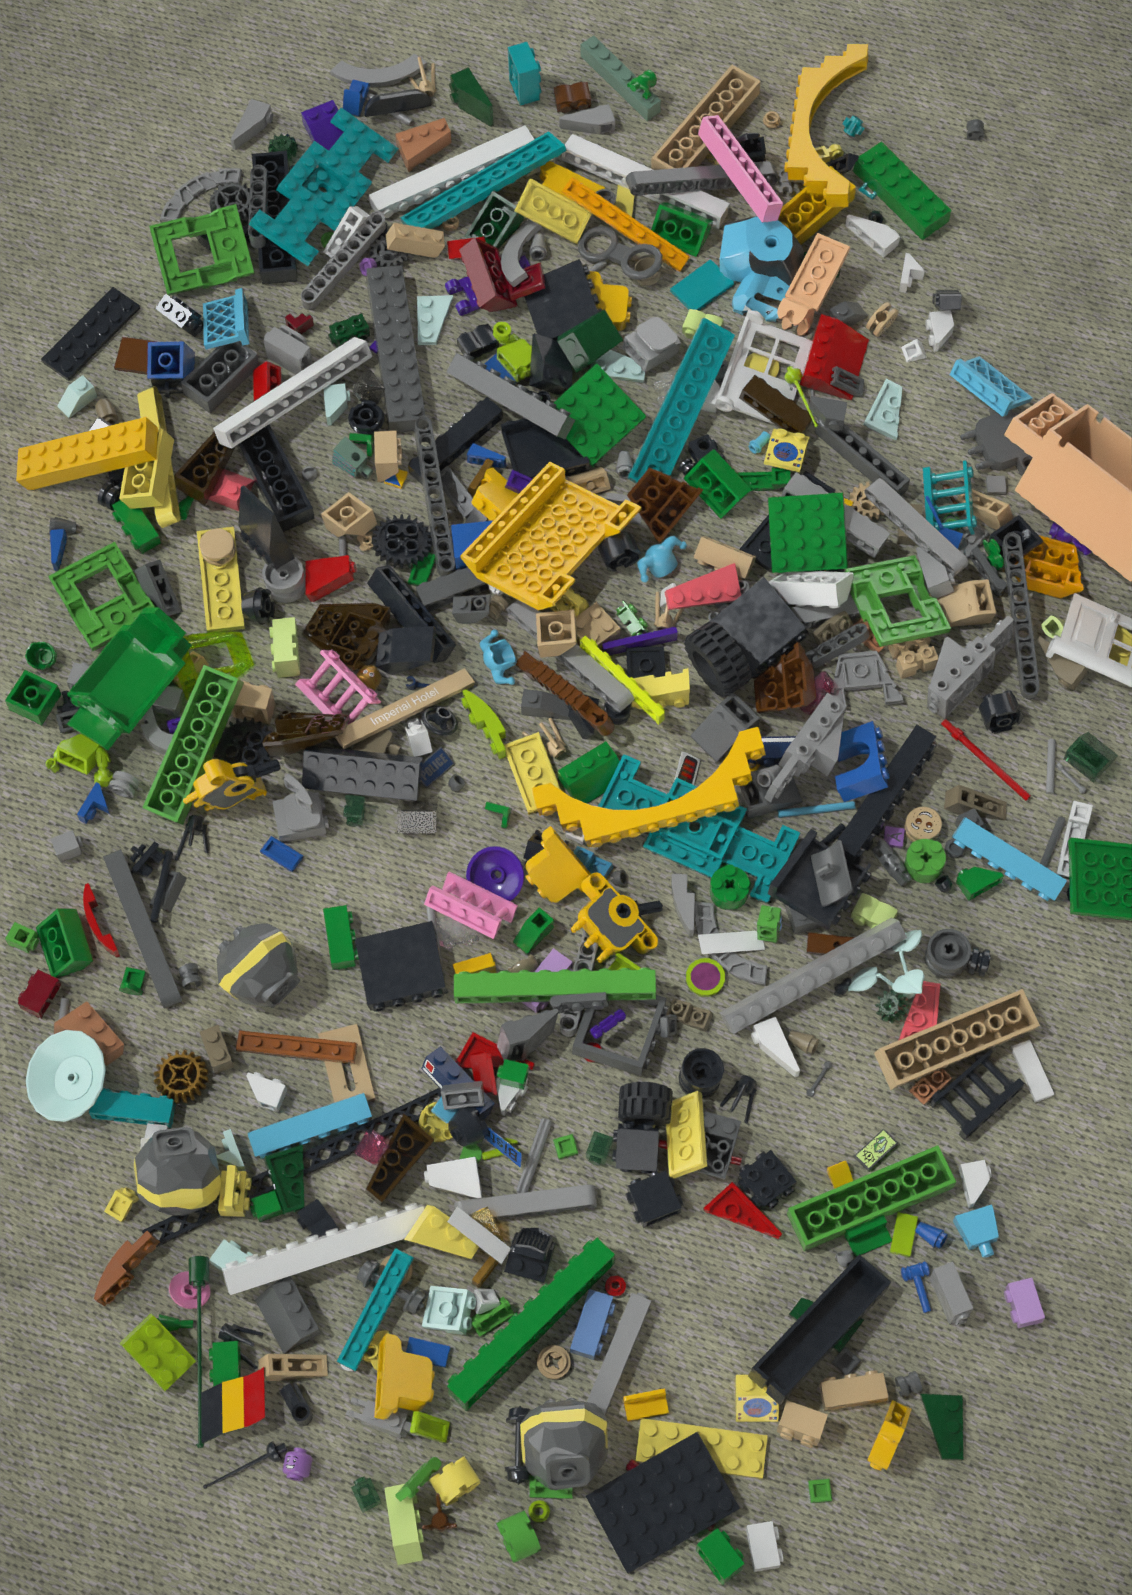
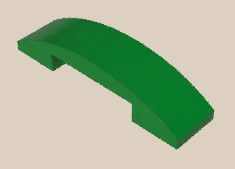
[733,468,791,491]

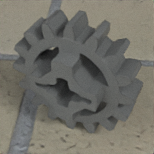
[369,235,408,267]

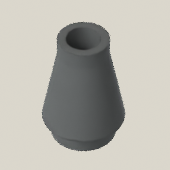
[49,517,76,533]

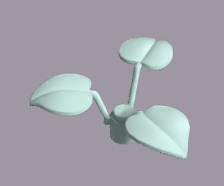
[848,930,924,999]

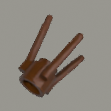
[422,1493,457,1531]

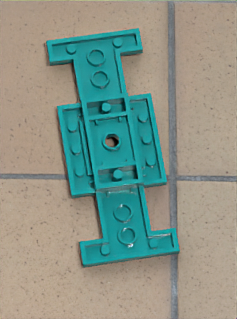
[249,108,399,266]
[598,754,801,904]

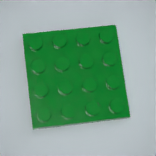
[554,364,647,467]
[768,492,848,573]
[1068,837,1132,921]

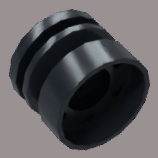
[678,1048,724,1099]

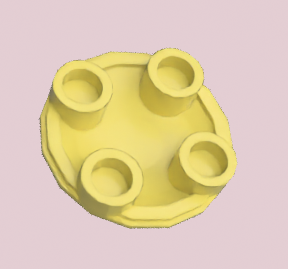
[744,351,779,377]
[419,1102,453,1142]

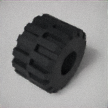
[618,1082,673,1127]

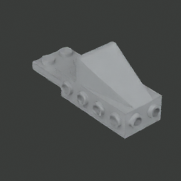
[927,616,1014,719]
[764,693,847,803]

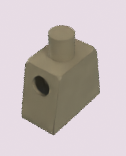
[352,729,401,755]

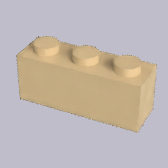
[386,223,445,258]
[693,536,756,580]
[819,1370,888,1411]

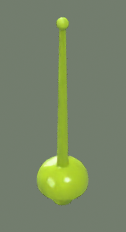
[784,366,818,427]

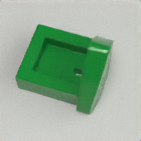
[349,433,374,457]
[485,802,512,829]
[119,967,146,995]

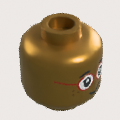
[356,665,382,691]

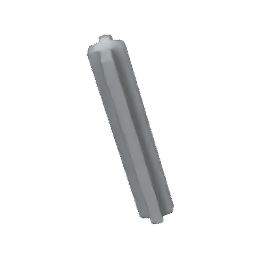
[516,1118,552,1193]

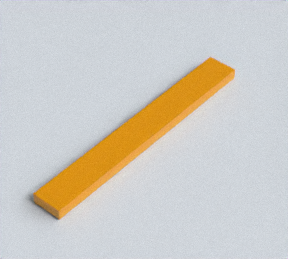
[562,177,690,272]

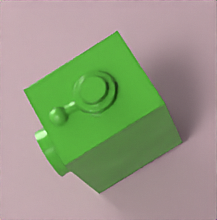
[757,905,782,943]

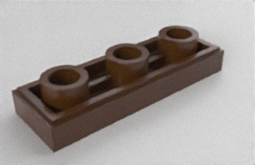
[806,932,855,955]

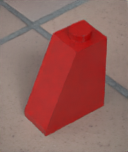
[305,555,357,602]

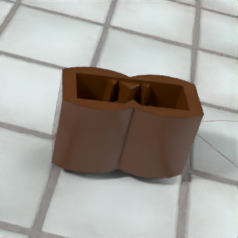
[553,82,591,113]

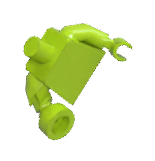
[493,322,532,382]
[46,734,114,787]

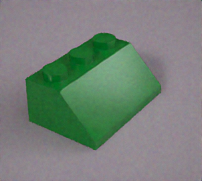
[651,202,713,257]
[683,449,752,519]
[558,741,620,804]
[36,908,93,978]

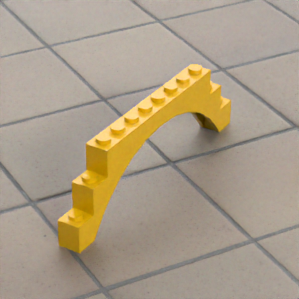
[784,44,869,207]
[532,727,766,848]

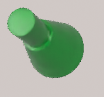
[178,496,194,520]
[157,1314,193,1332]

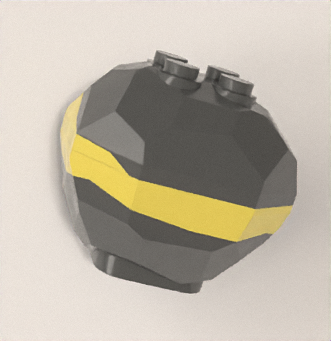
[216,923,300,1008]
[134,1127,221,1215]
[520,1398,608,1490]

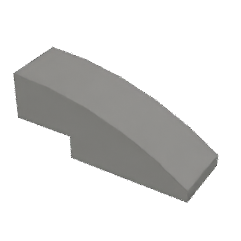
[671,874,695,936]

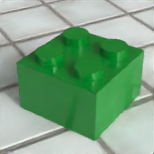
[5,670,62,726]
[696,1528,745,1585]

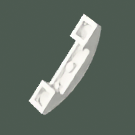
[1057,801,1093,878]

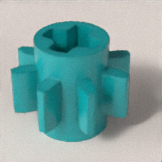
[842,115,865,137]

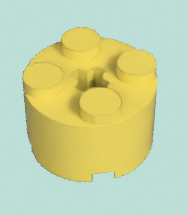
[429,1456,481,1506]

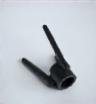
[175,815,209,861]
[720,1075,757,1124]
[218,1323,264,1369]

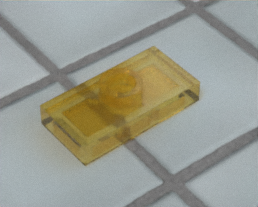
[469,1206,506,1244]

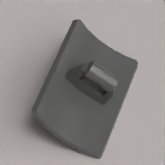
[811,840,852,907]

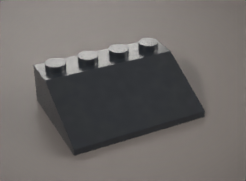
[238,485,295,570]

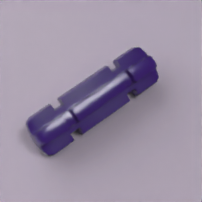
[590,1009,626,1039]

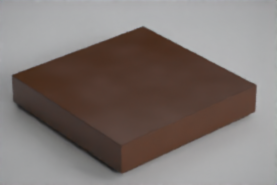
[114,337,157,375]

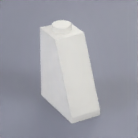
[424,1157,483,1199]

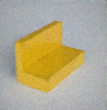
[453,953,497,974]
[623,1388,669,1422]

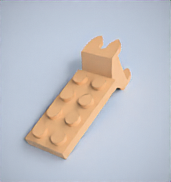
[777,233,850,337]

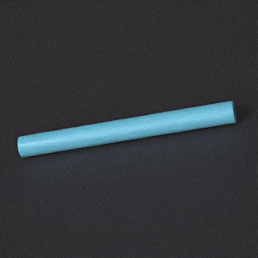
[777,801,856,818]

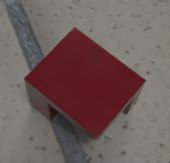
[285,313,314,335]

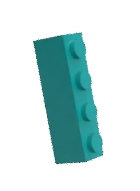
[89,1088,176,1128]

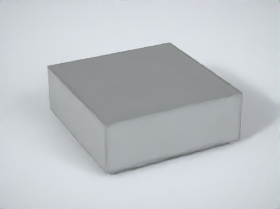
[986,476,1006,495]

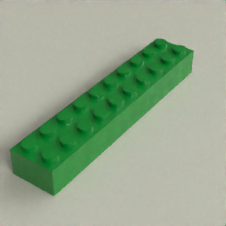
[447,1237,615,1412]

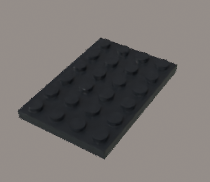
[586,1432,740,1574]

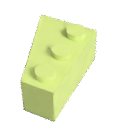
[269,617,300,678]
[384,1484,424,1565]

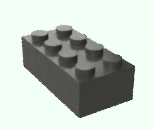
[181,334,259,414]

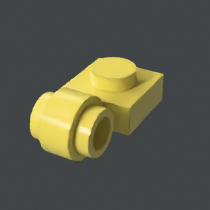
[815,144,844,163]

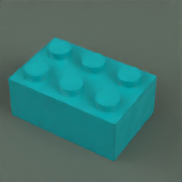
[507,42,542,106]

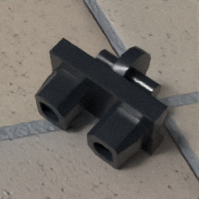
[151,378,184,398]
[130,841,165,878]

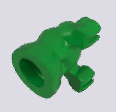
[627,70,657,99]

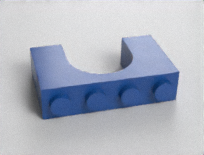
[835,721,889,802]

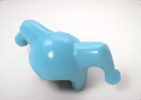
[637,536,687,583]
[480,629,517,685]

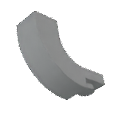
[141,706,174,755]

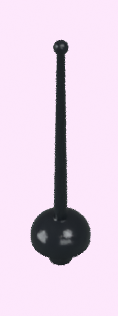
[203,1441,288,1489]

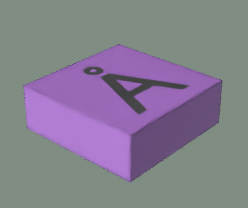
[884,826,905,849]

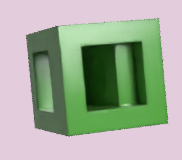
[5,922,39,954]

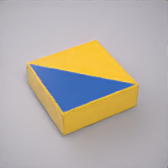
[384,469,408,489]

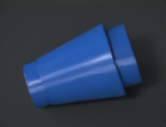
[915,1222,948,1249]

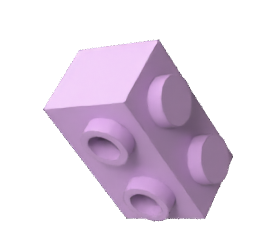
[1004,1278,1045,1328]

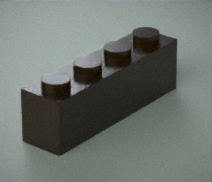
[739,375,812,434]

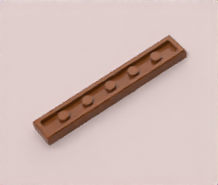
[236,1030,358,1064]

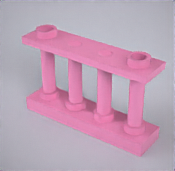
[295,650,381,725]
[424,872,518,939]

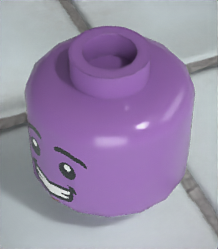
[283,1448,313,1481]

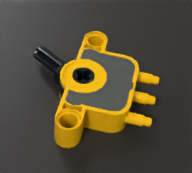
[183,759,281,811]
[571,873,663,963]

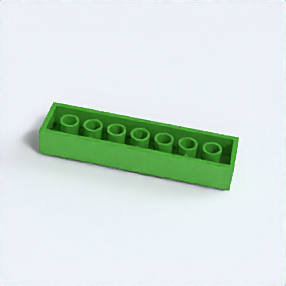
[142,665,244,825]
[787,1145,956,1252]

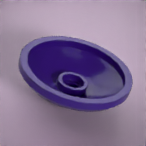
[466,846,524,901]

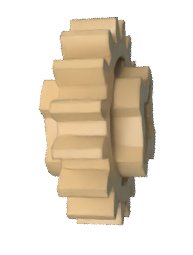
[849,481,885,521]

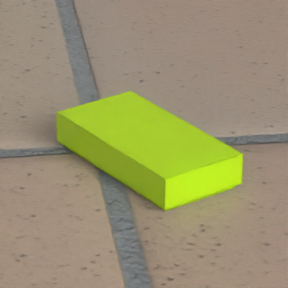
[889,1212,918,1258]
[410,1411,450,1443]

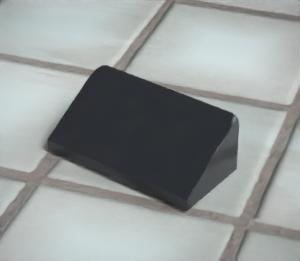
[829,153,859,175]

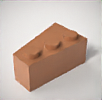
[395,118,452,173]
[54,1001,124,1066]

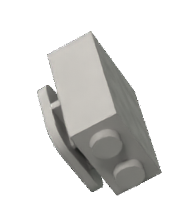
[622,317,681,372]
[264,325,313,375]
[272,791,329,843]

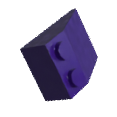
[301,100,344,151]

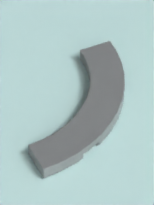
[330,54,428,87]
[160,168,242,223]
[501,219,542,287]
[694,901,767,986]

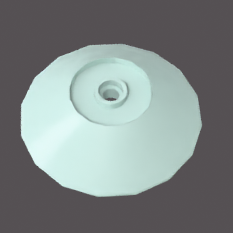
[26,1030,106,1122]

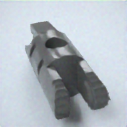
[872,839,912,886]

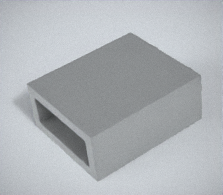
[929,1262,973,1326]

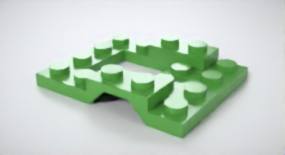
[149,204,255,296]
[48,542,155,652]
[845,555,951,647]

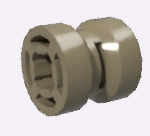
[488,594,509,620]

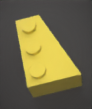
[631,668,690,709]
[404,1205,479,1259]

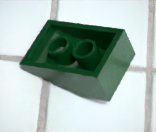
[449,67,494,127]
[464,191,525,249]
[557,309,623,372]

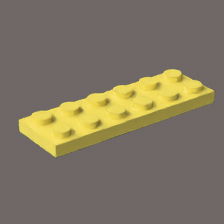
[197,527,245,634]
[635,1418,768,1479]

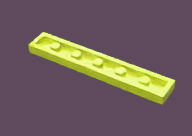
[580,636,665,725]

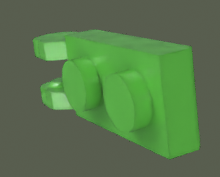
[395,1456,442,1502]

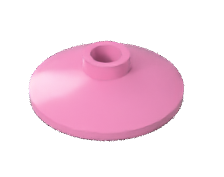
[169,1271,210,1309]

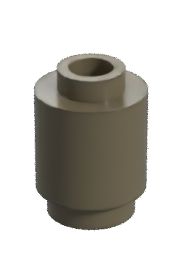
[95,399,118,425]

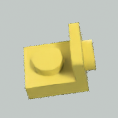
[104,1187,139,1222]

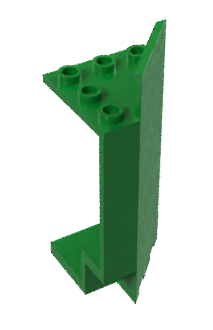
[66,607,192,750]

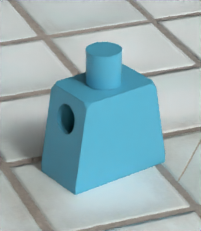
[953,1205,999,1258]

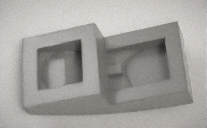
[284,774,314,813]

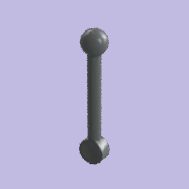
[806,1061,832,1097]

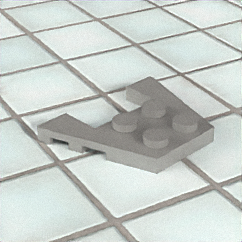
[831,651,903,709]

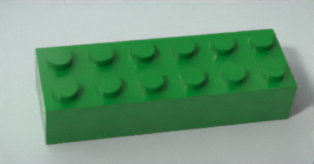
[853,141,952,240]

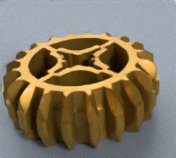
[154,1049,209,1104]

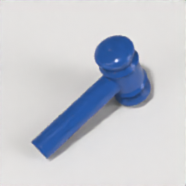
[901,1261,932,1313]

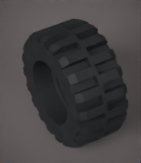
[684,622,751,697]

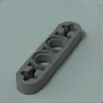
[806,623,870,670]

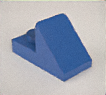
[343,79,370,117]
[77,782,110,824]

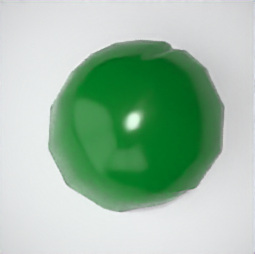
[25,641,57,670]

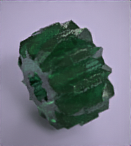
[268,133,298,161]
[875,989,910,1024]

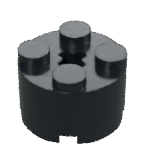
[598,531,641,572]
[979,690,1023,734]

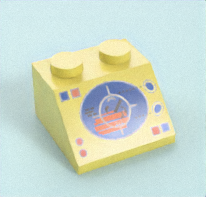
[764,429,809,472]
[735,1375,779,1422]

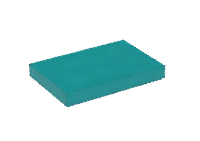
[670,259,734,311]

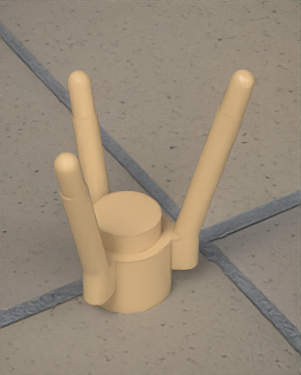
[408,57,436,97]
[654,591,684,630]
[522,718,567,758]

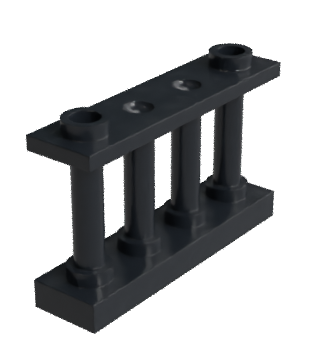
[930,1049,1025,1141]

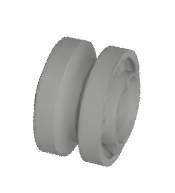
[108,771,140,798]

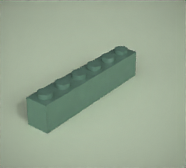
[580,35,661,121]

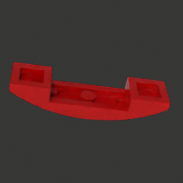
[83,883,120,958]

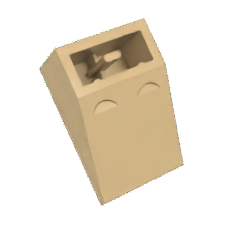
[929,579,996,627]

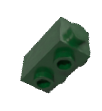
[328,313,370,348]

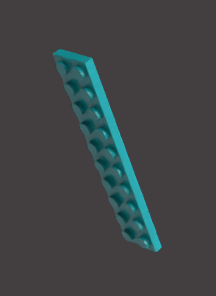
[400,131,567,229]
[627,318,735,483]

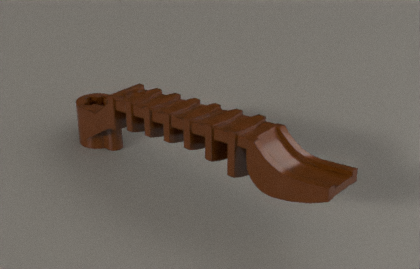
[516,651,615,736]

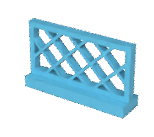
[203,288,250,350]
[950,356,1033,417]

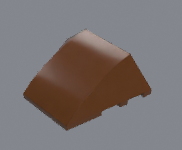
[627,468,703,544]
[754,642,816,713]

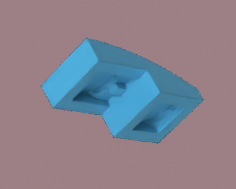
[573,846,613,879]

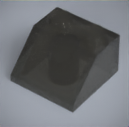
[397,797,439,835]

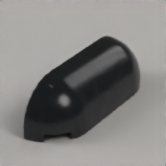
[365,89,432,117]

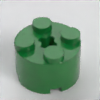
[709,864,750,910]

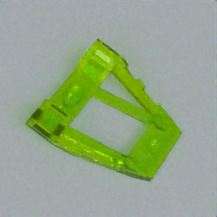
[177,631,254,702]

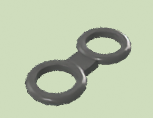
[578,226,663,280]

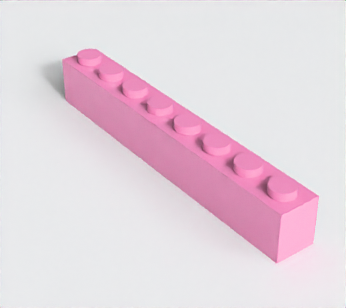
[698,115,783,223]

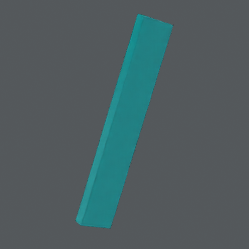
[337,1248,414,1372]

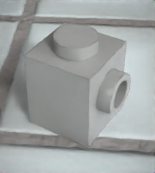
[51,830,83,863]

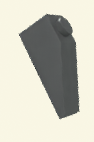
[134,560,182,616]
[521,689,570,720]

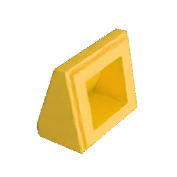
[827,1161,853,1189]

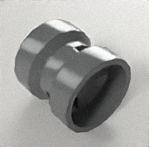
[178,963,203,990]
[895,1371,922,1398]

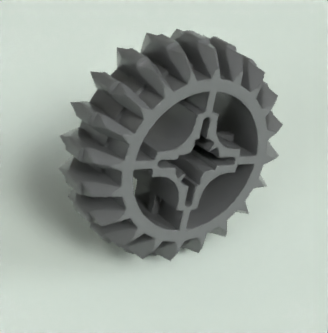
[209,181,250,224]

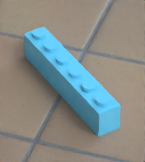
[952,817,1067,901]
[247,1093,372,1159]

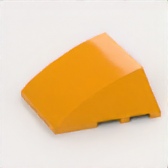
[1013,535,1083,598]

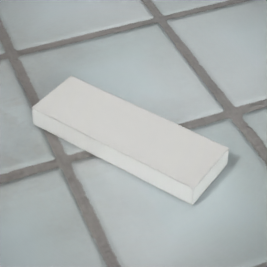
[1011,1040,1054,1103]

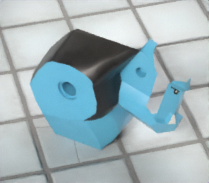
[720,216,804,322]

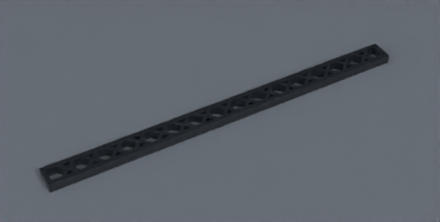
[142,1088,441,1248]

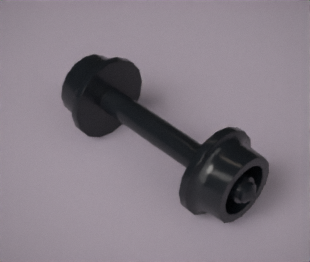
[505,1406,531,1485]

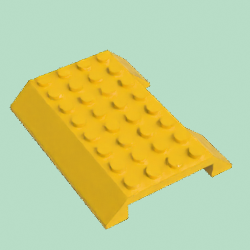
[460,462,641,610]

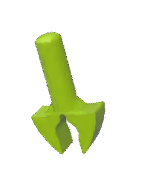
[482,1138,521,1161]

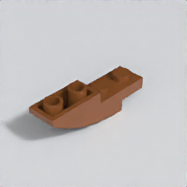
[94,1231,160,1306]

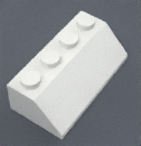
[769,571,854,608]

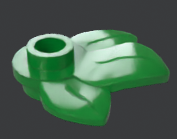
[983,539,1004,570]

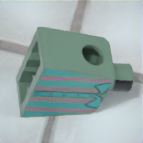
[332,436,373,479]

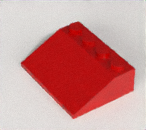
[800,314,869,401]

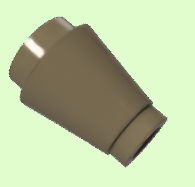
[788,1030,819,1054]

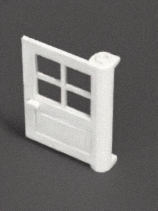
[715,309,812,425]
[1046,593,1132,687]

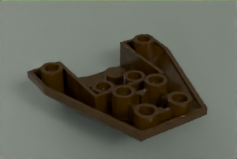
[302,603,391,670]
[263,710,350,757]

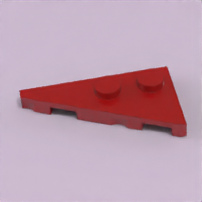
[456,1032,535,1070]
[703,1182,782,1239]

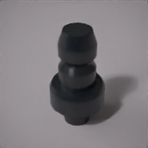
[834,977,852,997]

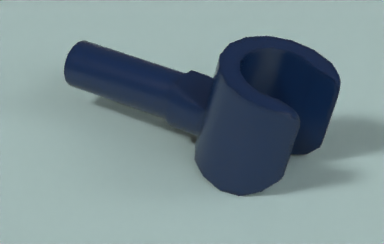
[405,676,431,690]

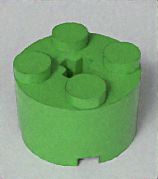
[904,839,946,883]
[496,1510,541,1563]

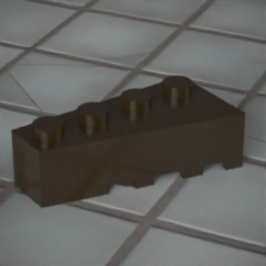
[174,431,235,505]
[364,1113,434,1206]

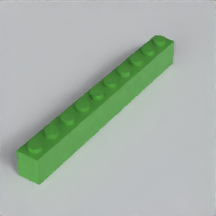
[454,968,656,1004]

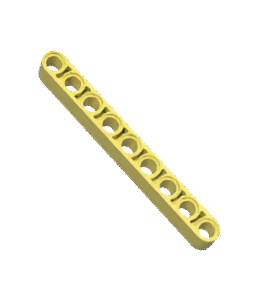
[137,386,181,528]

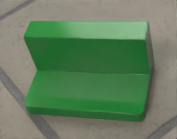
[845,1215,892,1257]

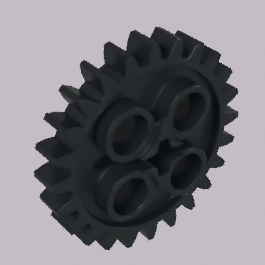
[372,514,432,569]
[214,717,275,767]

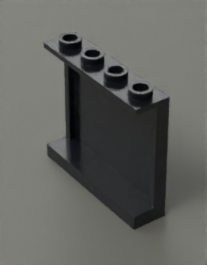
[524,259,602,340]
[501,418,589,479]
[709,577,808,679]
[768,829,872,930]
[355,921,448,1012]

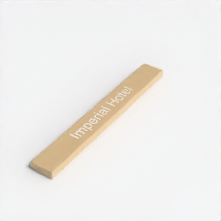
[335,668,475,749]

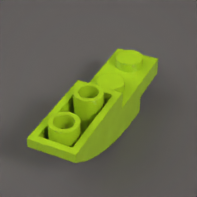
[461,690,506,759]

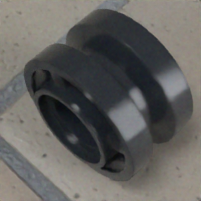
[98,481,122,511]
[604,701,631,725]
[967,946,991,977]

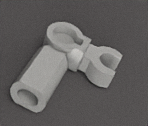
[778,168,804,197]

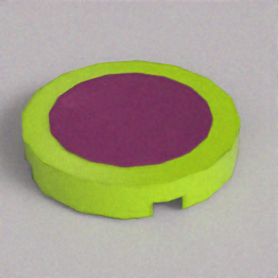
[686,958,725,997]

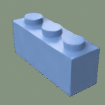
[570,1289,616,1360]

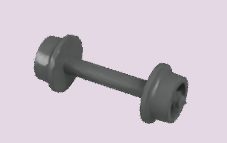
[357,1261,426,1314]

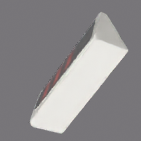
[674,752,700,785]

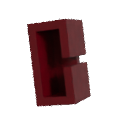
[18,969,61,1019]

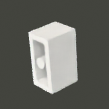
[746,1521,783,1572]

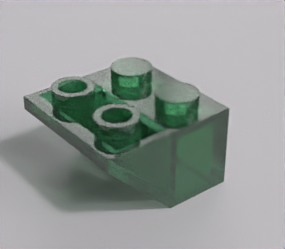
[1064,732,1118,783]

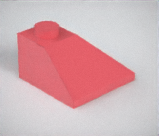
[209,469,255,511]

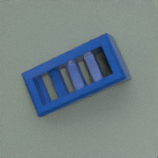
[467,444,506,468]
[50,529,67,571]

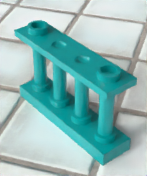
[923,460,977,535]

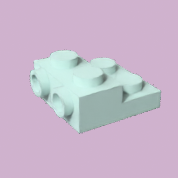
[422,1286,476,1335]

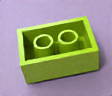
[119,1314,196,1391]

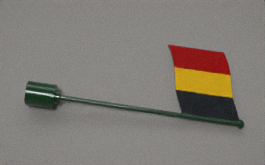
[188,1256,265,1448]

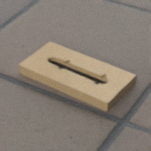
[318,1024,375,1103]

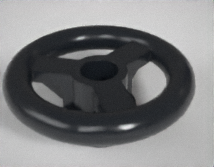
[422,706,458,736]

